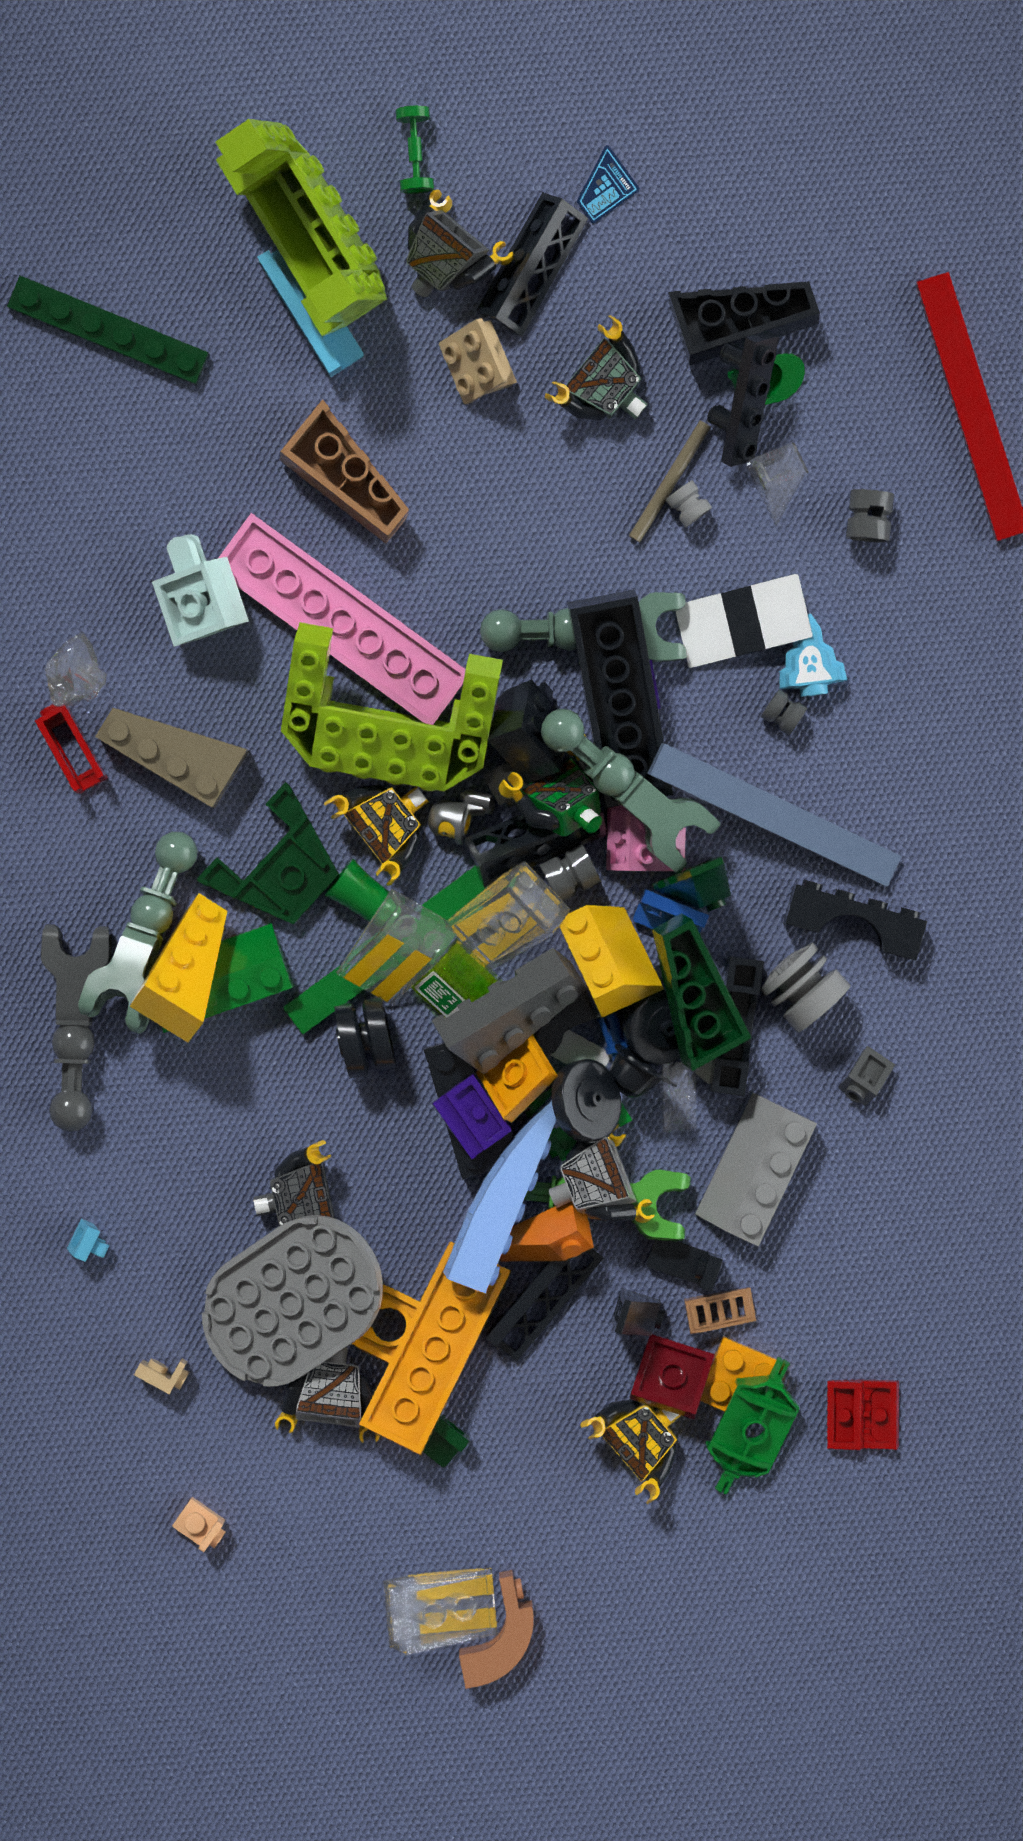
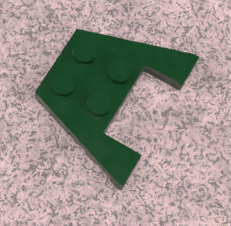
[196,782,339,924]

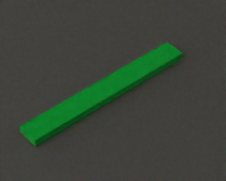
[283,865,520,1034]

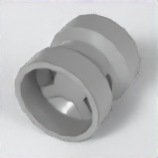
[666,480,712,527]

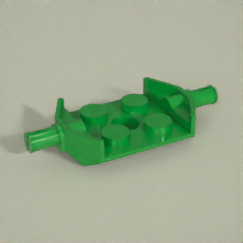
[705,1357,800,1494]

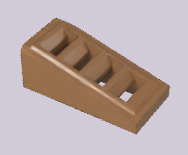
[684,1287,756,1334]

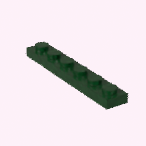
[7,275,209,385]

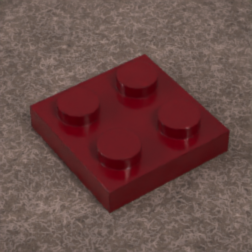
[630,1334,715,1419]

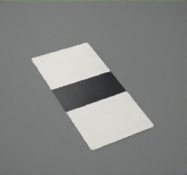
[675,574,813,668]

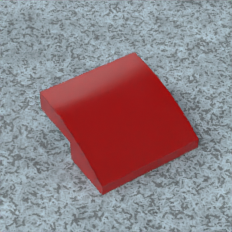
[827,1380,899,1450]

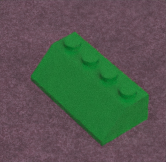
[161,923,295,1033]

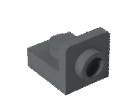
[838,1046,895,1106]

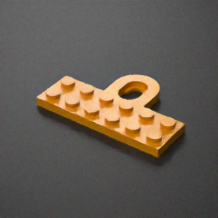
[352,1241,511,1456]

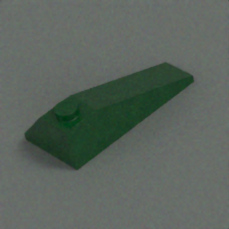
[651,857,731,912]

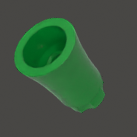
[325,858,403,930]

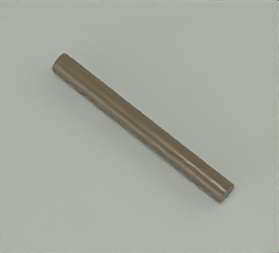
[629,421,711,543]

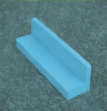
[257,250,364,377]

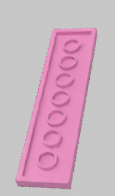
[219,513,466,725]

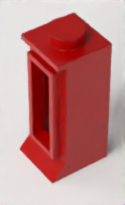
[35,703,108,794]

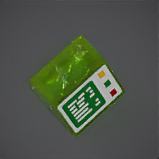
[411,938,503,1018]

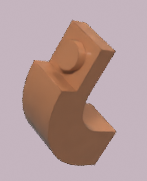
[459,1570,534,1689]

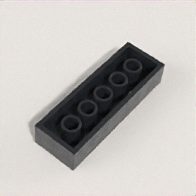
[567,589,673,808]

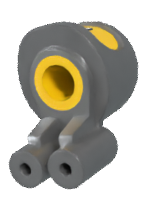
[428,790,495,845]

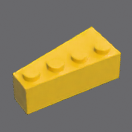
[130,893,227,1043]

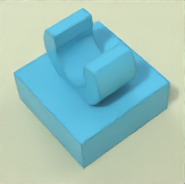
[67,1218,109,1262]

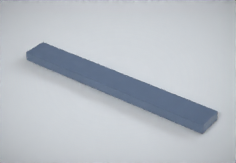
[647,743,902,887]

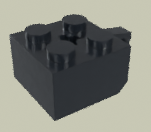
[488,679,565,784]

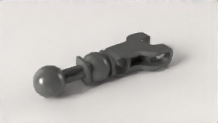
[41,924,112,1132]

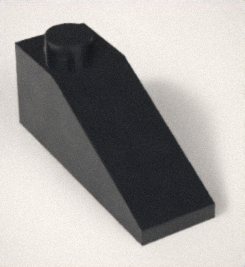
[612,1288,665,1336]

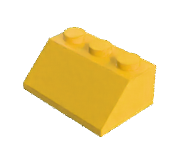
[556,905,664,1018]

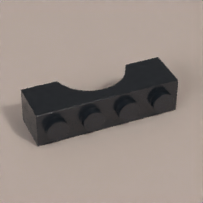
[783,880,927,960]
[709,956,764,1096]

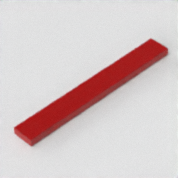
[915,272,1023,542]

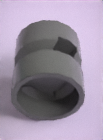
[846,489,894,543]
[540,843,601,904]

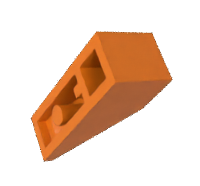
[499,1201,594,1262]

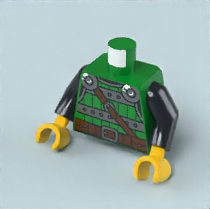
[499,734,603,836]

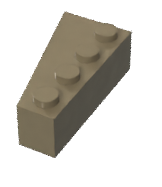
[95,708,250,808]

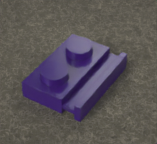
[431,1074,512,1159]

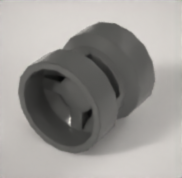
[761,689,807,736]

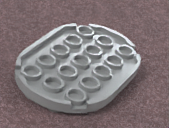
[202,1215,383,1387]

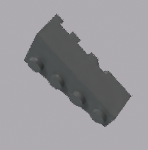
[432,948,587,1074]

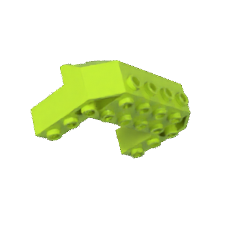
[215,119,387,336]
[281,622,503,791]

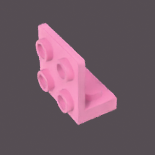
[606,805,686,871]

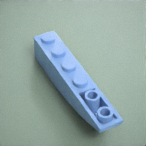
[443,1096,559,1293]

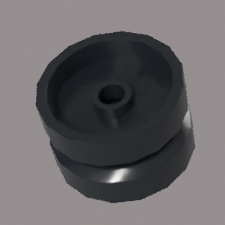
[334,996,397,1079]

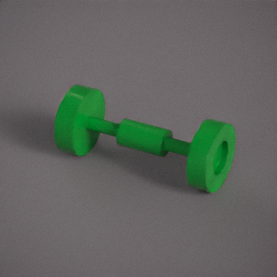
[395,105,434,194]

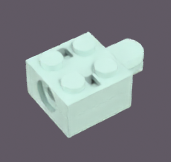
[152,534,249,647]

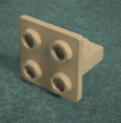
[439,318,517,404]

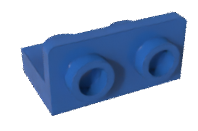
[633,889,709,934]

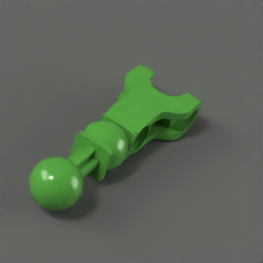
[485,1170,691,1241]

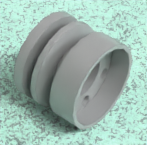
[760,942,851,1033]

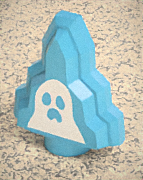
[779,614,847,697]

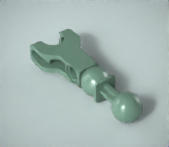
[480,592,687,662]
[541,709,720,873]
[78,831,198,1034]

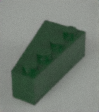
[652,913,752,1071]

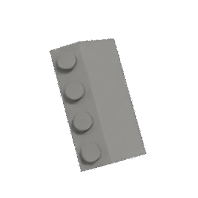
[695,1093,817,1247]

